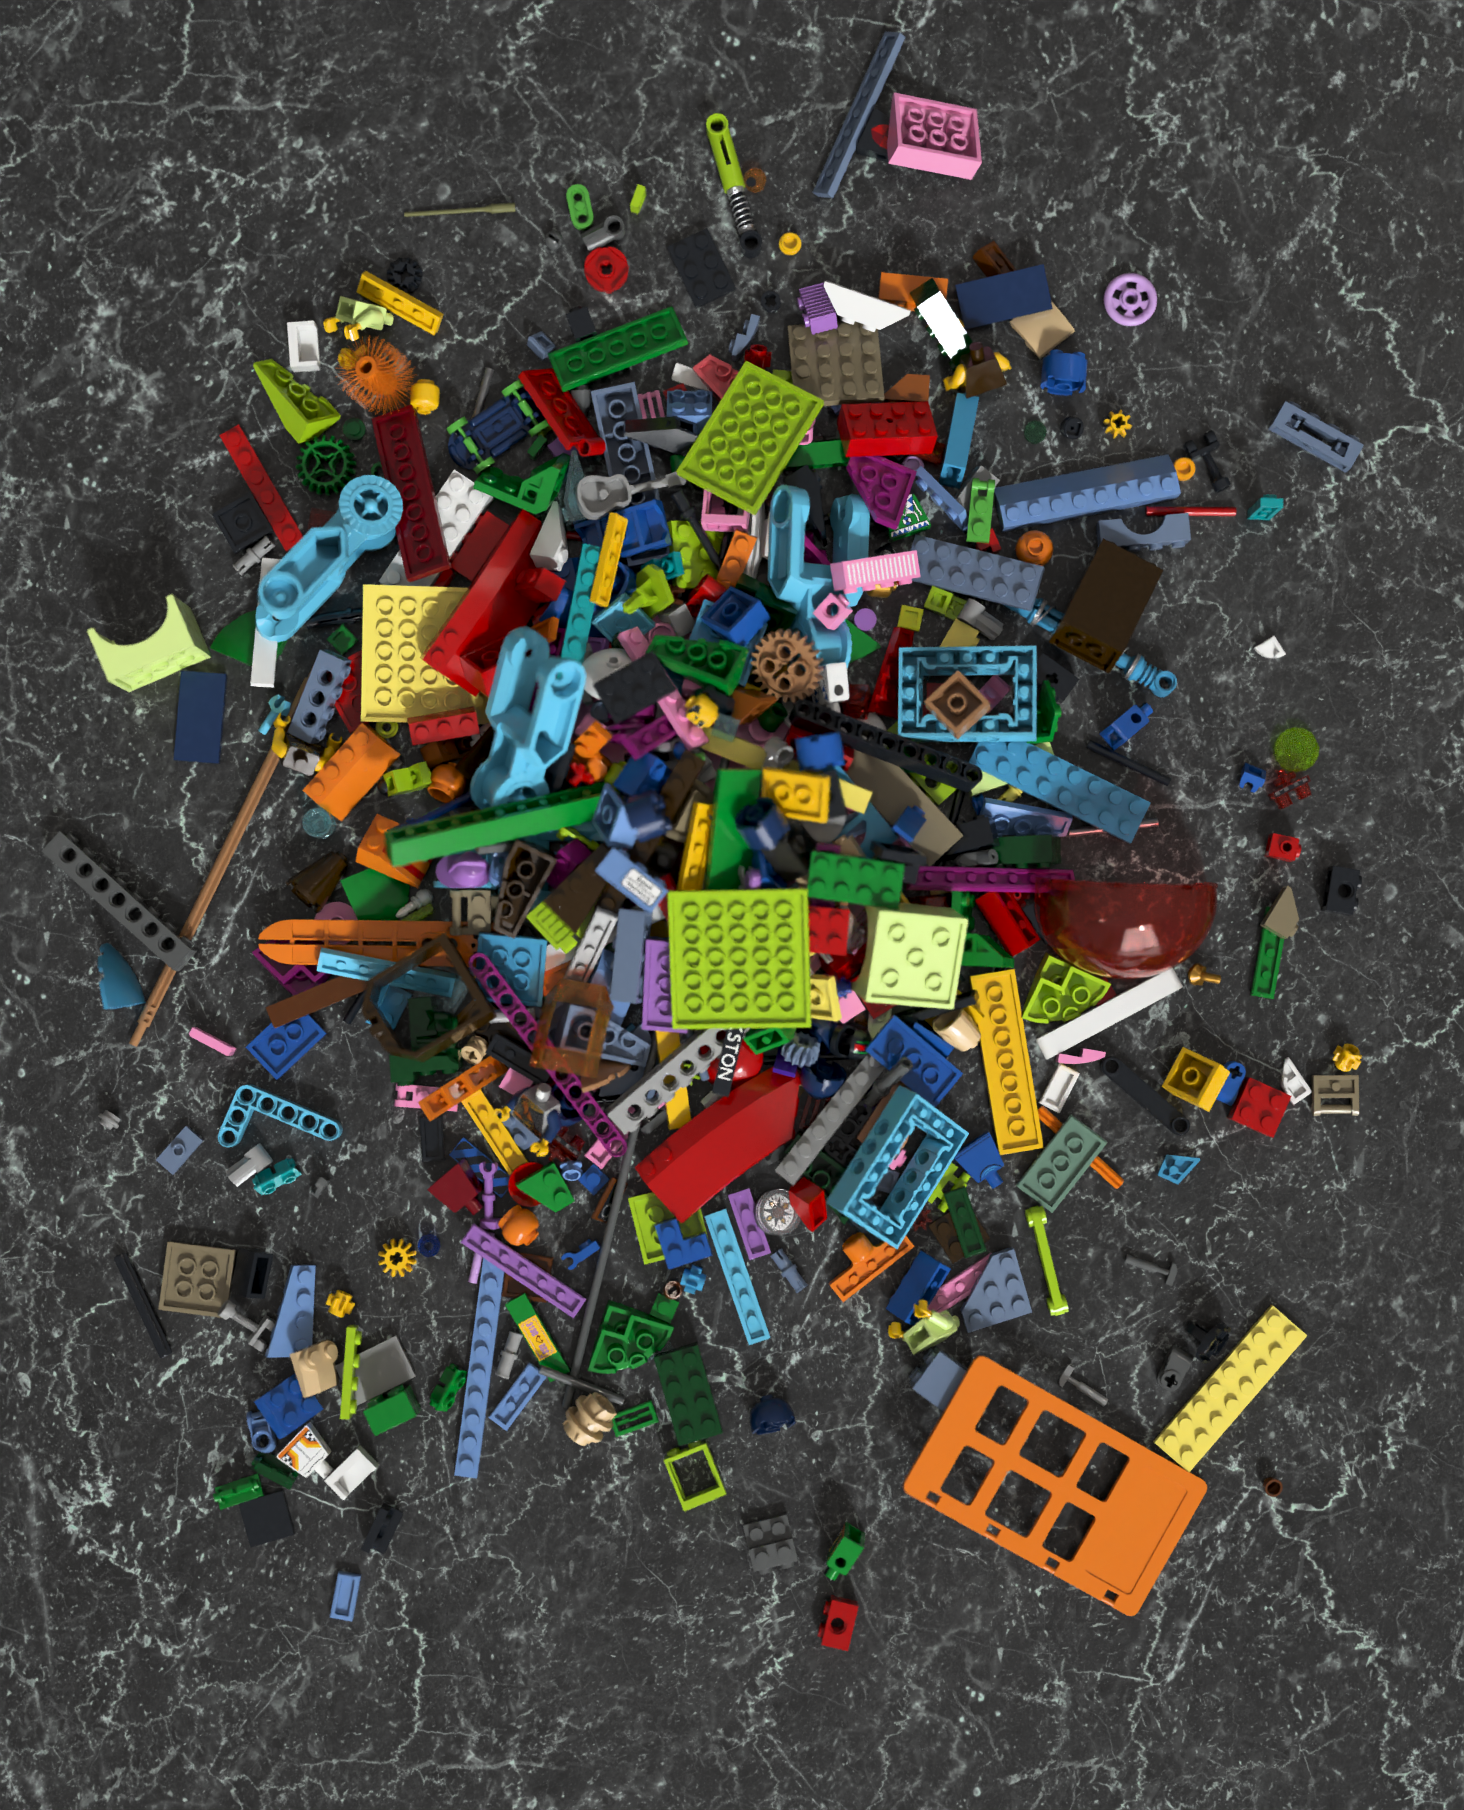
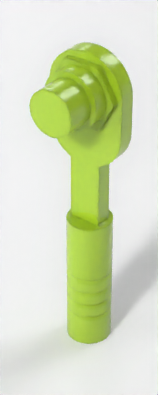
[556,826,600,851]

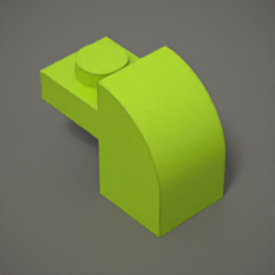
[383,761,431,797]

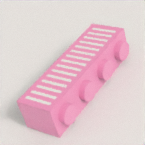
[830,550,921,594]

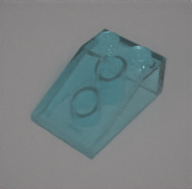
[561,450,590,530]

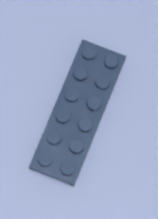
[910,534,1045,612]

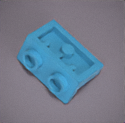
[366,985,413,1030]

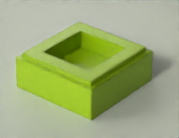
[630,184,646,214]

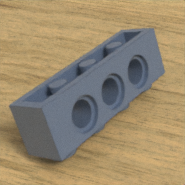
[287,650,352,744]

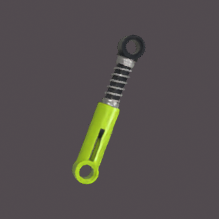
[706,113,762,258]

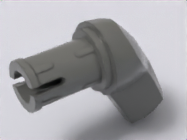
[953,849,998,867]

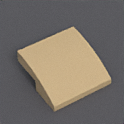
[1010,301,1075,359]

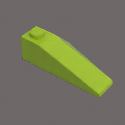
[253,359,341,443]

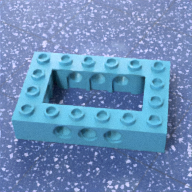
[898,646,1037,742]
[826,1085,969,1249]

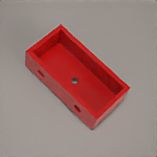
[837,401,938,457]

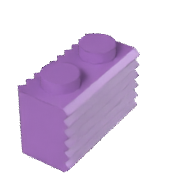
[796,282,838,335]

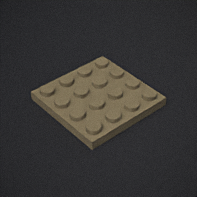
[788,321,885,406]

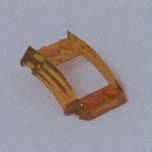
[530,978,614,1078]

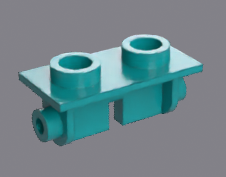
[252,1158,302,1195]

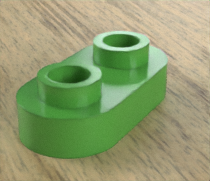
[566,184,594,230]

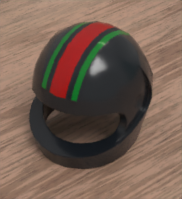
[830,1023,872,1060]

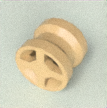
[461,1036,489,1065]

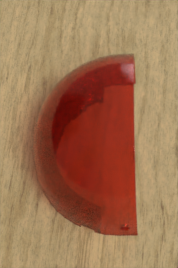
[1035,877,1218,980]

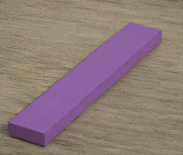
[461,1223,586,1318]

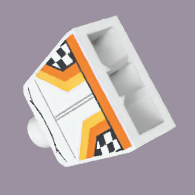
[276,1422,333,1479]

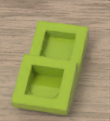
[924,586,967,621]

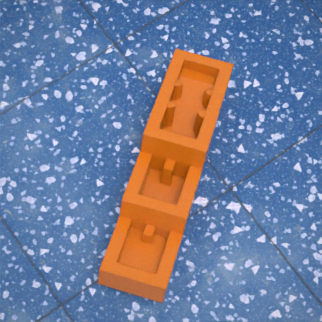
[418,1056,508,1121]

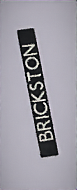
[712,1028,745,1097]

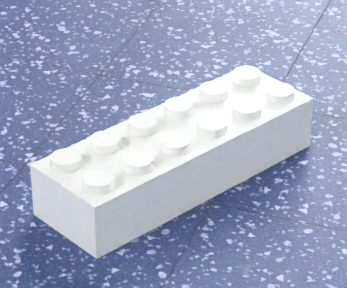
[379,469,494,587]

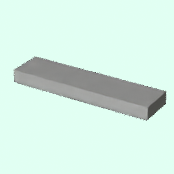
[562,906,618,991]

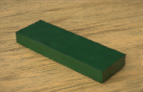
[943,1186,987,1258]

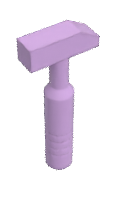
[468,1232,495,1284]

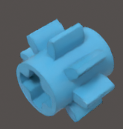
[680,1265,707,1294]

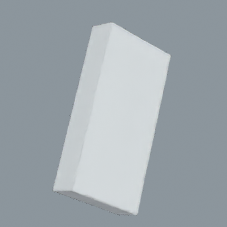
[1038,1063,1080,1113]

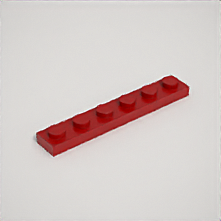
[219,424,304,552]

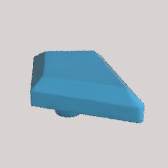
[1157,1154,1200,1184]

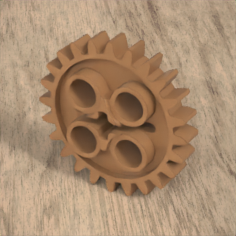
[751,628,824,703]

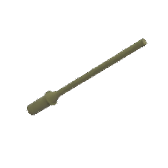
[404,203,516,217]

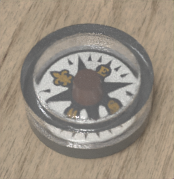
[754,1189,801,1235]

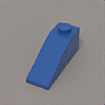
[892,805,926,843]

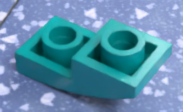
[640,552,684,581]

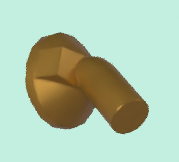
[1188,963,1221,985]

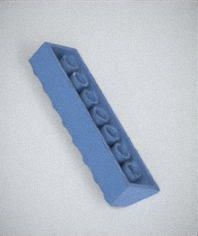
[994,455,1181,533]

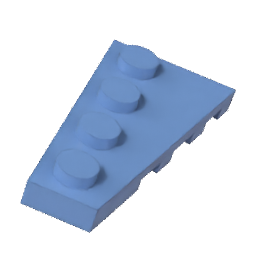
[979,797,1073,837]
[265,1265,316,1358]

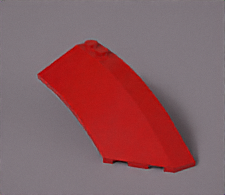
[420,509,542,697]
[634,1066,801,1223]

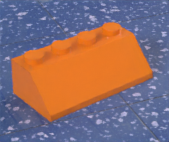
[303,723,401,821]

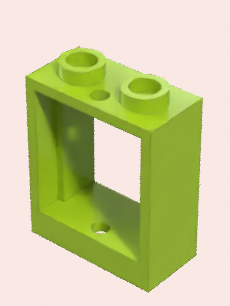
[664,1440,726,1511]

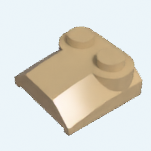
[290,1339,339,1398]

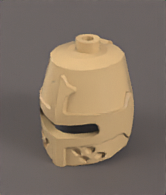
[932,1008,981,1051]

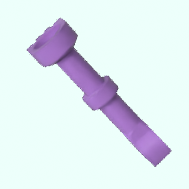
[479,1161,501,1230]

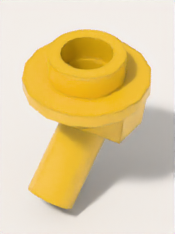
[338,345,367,370]

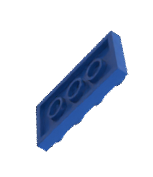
[864,1015,963,1107]

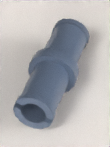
[770,1248,808,1293]

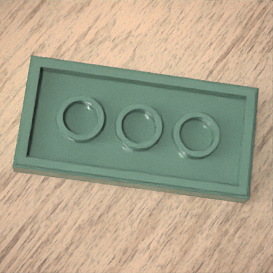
[1016,1114,1108,1213]

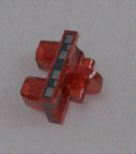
[1267,769,1312,810]
[547,1126,585,1162]

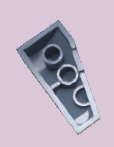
[553,1004,651,1067]

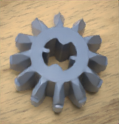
[781,1031,820,1068]

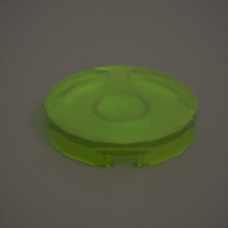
[1273,727,1319,773]

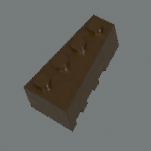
[542,842,620,936]

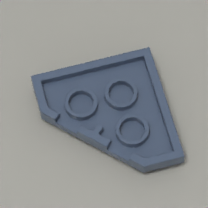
[960,1247,1032,1333]

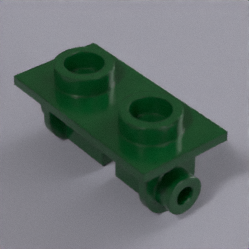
[250,1451,299,1490]

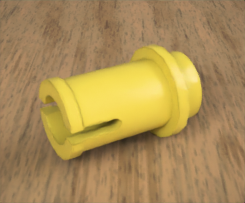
[997,785,1023,802]

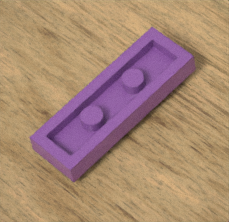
[728,1188,771,1260]

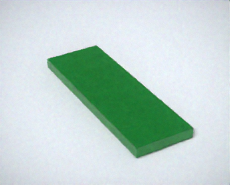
[548,306,688,392]
[705,769,762,890]

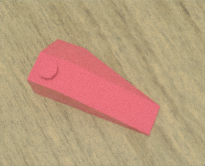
[692,355,739,402]

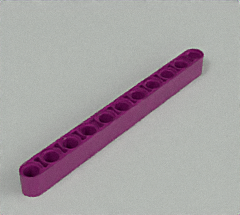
[468,953,627,1157]

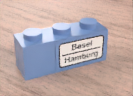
[595,848,668,914]

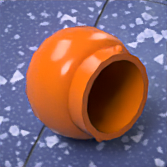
[1015,530,1053,566]
[427,762,467,804]
[498,1205,539,1246]

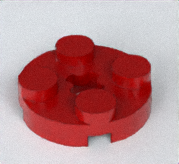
[584,247,629,294]

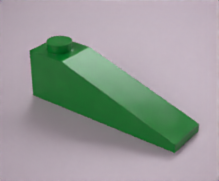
[645,635,748,697]

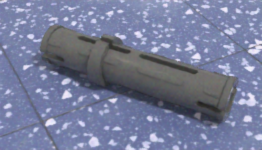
[863,1057,913,1107]

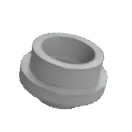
[98,1110,120,1130]

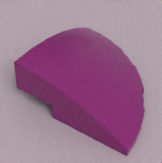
[252,940,332,996]

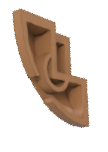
[581,1059,631,1093]

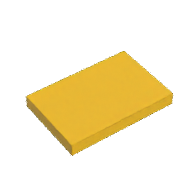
[761,767,830,823]

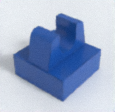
[1239,763,1266,793]

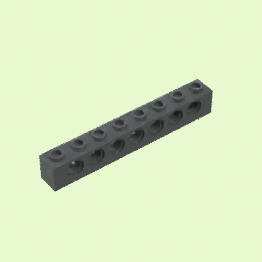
[42,831,197,972]

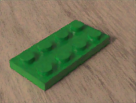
[808,850,905,910]

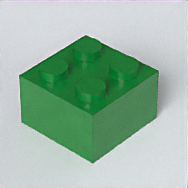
[363,1384,421,1436]

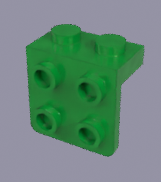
[1026,680,1061,744]

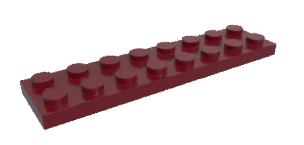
[371,405,451,582]

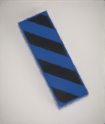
[449,1137,510,1198]

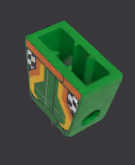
[824,1522,865,1580]

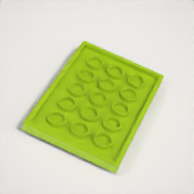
[676,361,824,516]

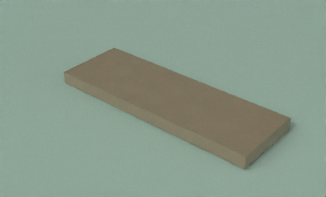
[847,739,964,866]

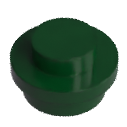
[343,418,366,441]

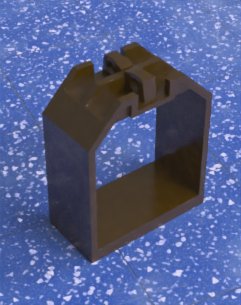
[361,933,498,1062]

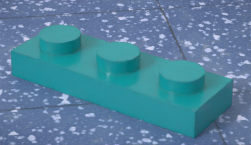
[1247,494,1284,520]

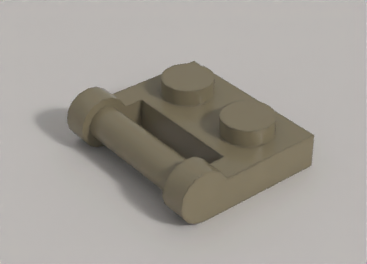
[449,888,491,936]
[1311,1075,1359,1116]

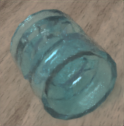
[302,808,336,839]

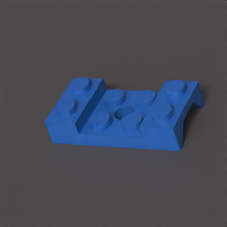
[574,499,672,559]

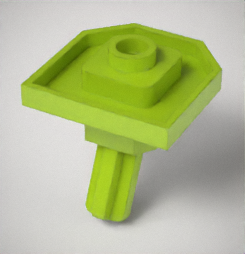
[622,564,675,619]

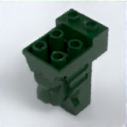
[389,996,464,1086]

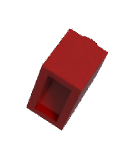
[788,1177,827,1232]

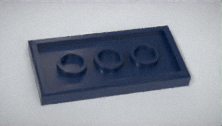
[955,264,1053,330]
[174,671,227,764]

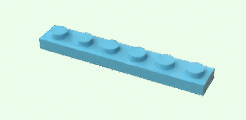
[317,947,456,997]
[705,1208,770,1345]

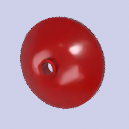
[700,1030,763,1089]

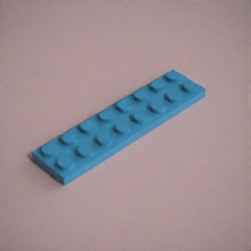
[969,741,1151,844]

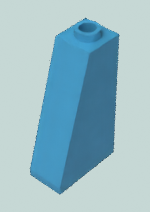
[938,393,979,489]

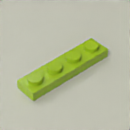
[340,1325,362,1420]

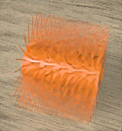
[336,337,417,415]

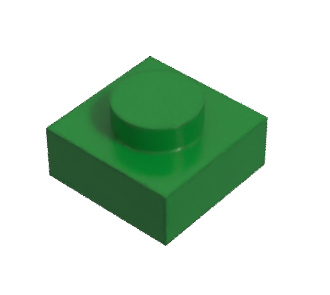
[649,1293,679,1323]

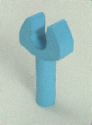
[258,694,291,735]

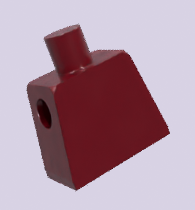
[427,1158,483,1215]

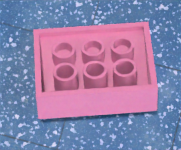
[887,92,982,179]

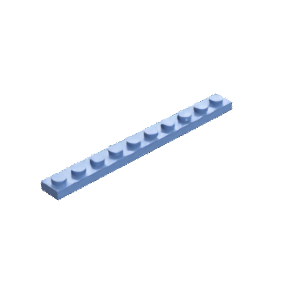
[454,1258,505,1478]

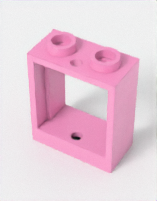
[701,489,750,533]

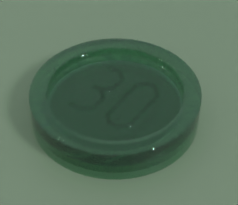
[1024,421,1047,444]

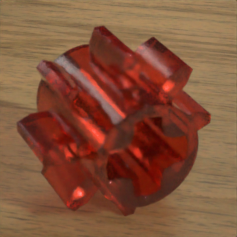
[913,1209,932,1232]

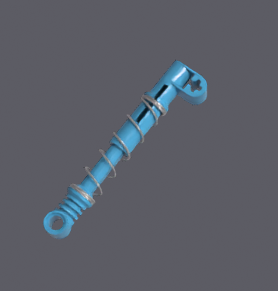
[1002,598,1177,697]

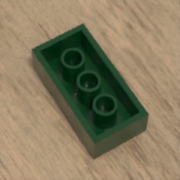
[654,1342,723,1446]

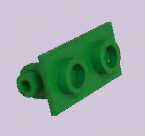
[429,1363,468,1412]
[213,1473,264,1510]

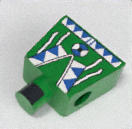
[886,494,931,543]

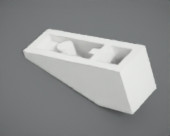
[530,501,568,571]

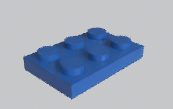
[246,1014,327,1080]

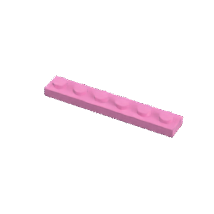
[617,626,709,751]

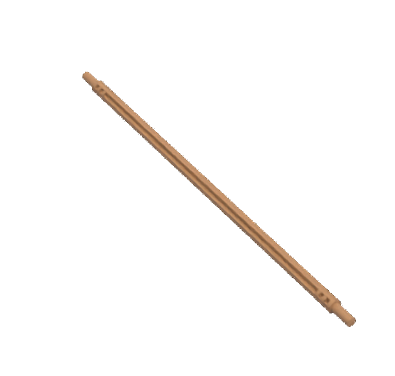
[129,660,316,1047]

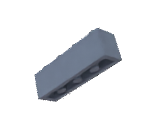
[608,908,653,1004]

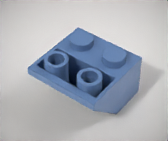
[667,390,712,439]

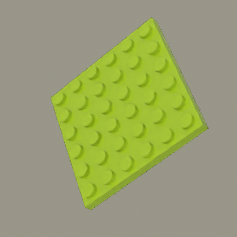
[668,888,811,1029]

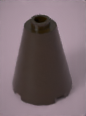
[286,851,348,913]

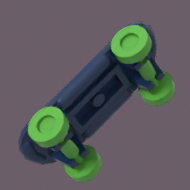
[446,379,550,474]

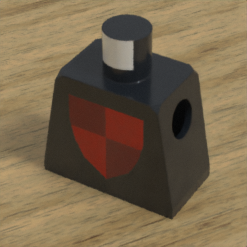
[856,108,890,162]

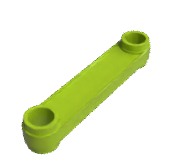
[1025,1206,1069,1316]

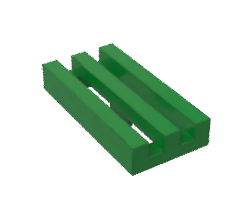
[612,1400,659,1437]

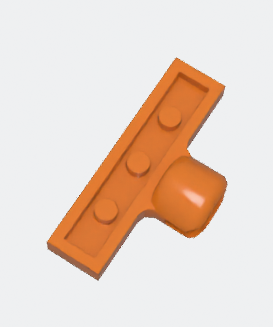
[566,720,612,783]
[828,1232,915,1302]

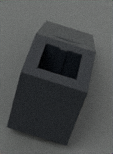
[624,416,697,457]

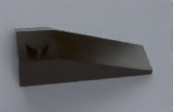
[493,839,557,939]

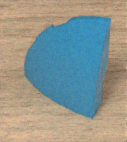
[98,943,146,1009]

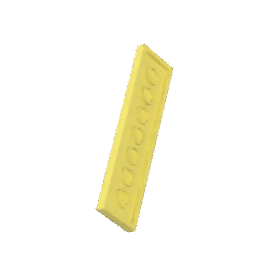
[1153,1305,1307,1472]

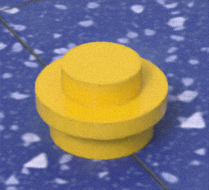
[779,232,801,255]

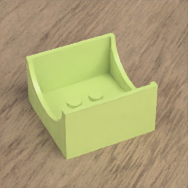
[87,594,211,692]
[850,903,968,1009]

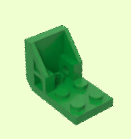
[473,453,571,514]
[952,891,1014,968]

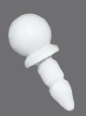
[396,889,433,918]

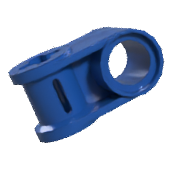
[1216,1061,1246,1106]

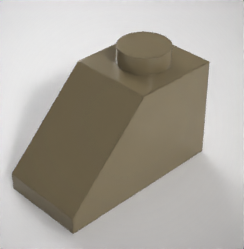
[1260,886,1299,939]

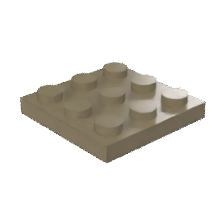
[158,1241,237,1318]

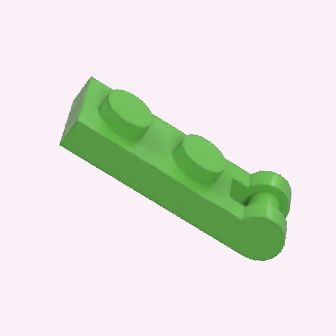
[966,478,995,543]

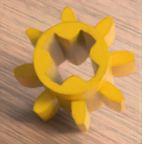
[1103,410,1132,439]
[1332,1044,1362,1072]
[325,1290,355,1318]

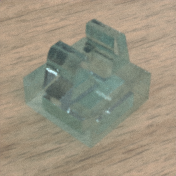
[711,713,741,742]

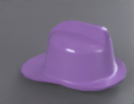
[436,852,490,888]

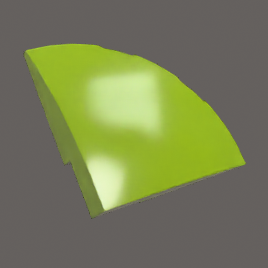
[1021,952,1111,1024]

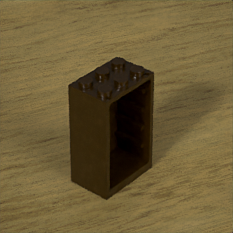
[1049,538,1163,674]

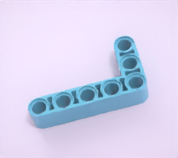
[218,1084,343,1147]

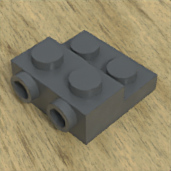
[743,1513,798,1575]

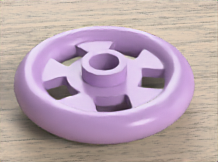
[1104,273,1157,326]

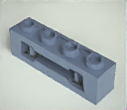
[1268,401,1364,473]

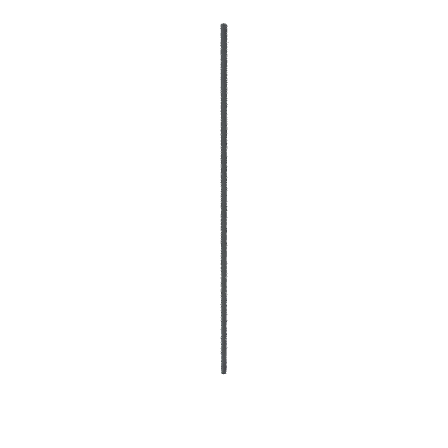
[562,723,739,1408]

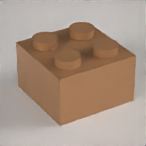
[924,670,991,740]

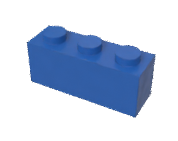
[886,1251,951,1326]

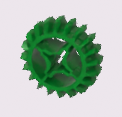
[295,435,357,496]

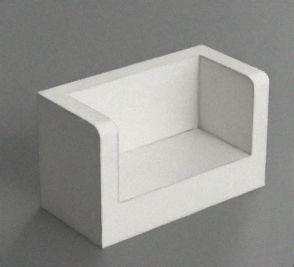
[287,321,321,372]
[325,1445,379,1500]

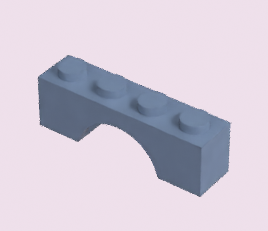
[1096,513,1191,552]

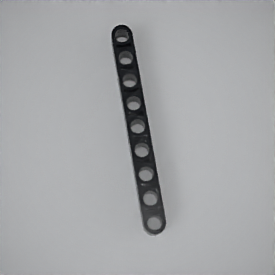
[788,700,983,792]

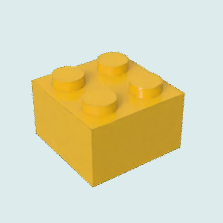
[1162,1047,1230,1112]

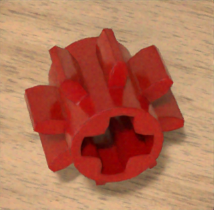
[744,344,771,370]

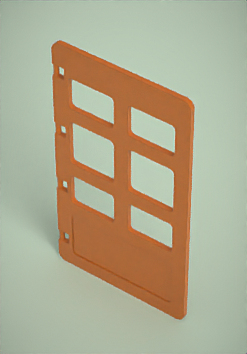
[903,1355,1207,1616]

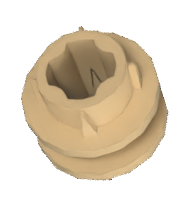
[563,1392,616,1446]

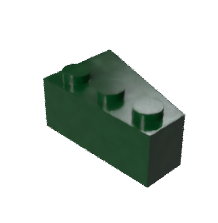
[989,835,1061,869]

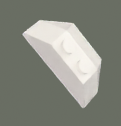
[824,280,911,332]

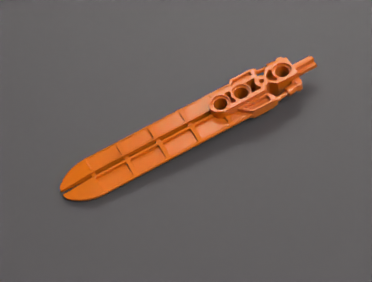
[258,919,503,967]

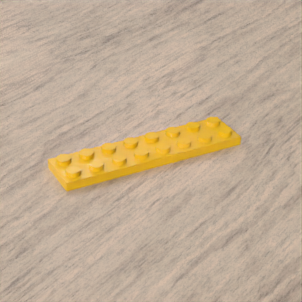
[969,969,1044,1155]

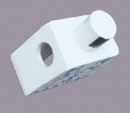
[811,662,849,713]

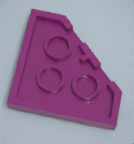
[846,456,917,530]

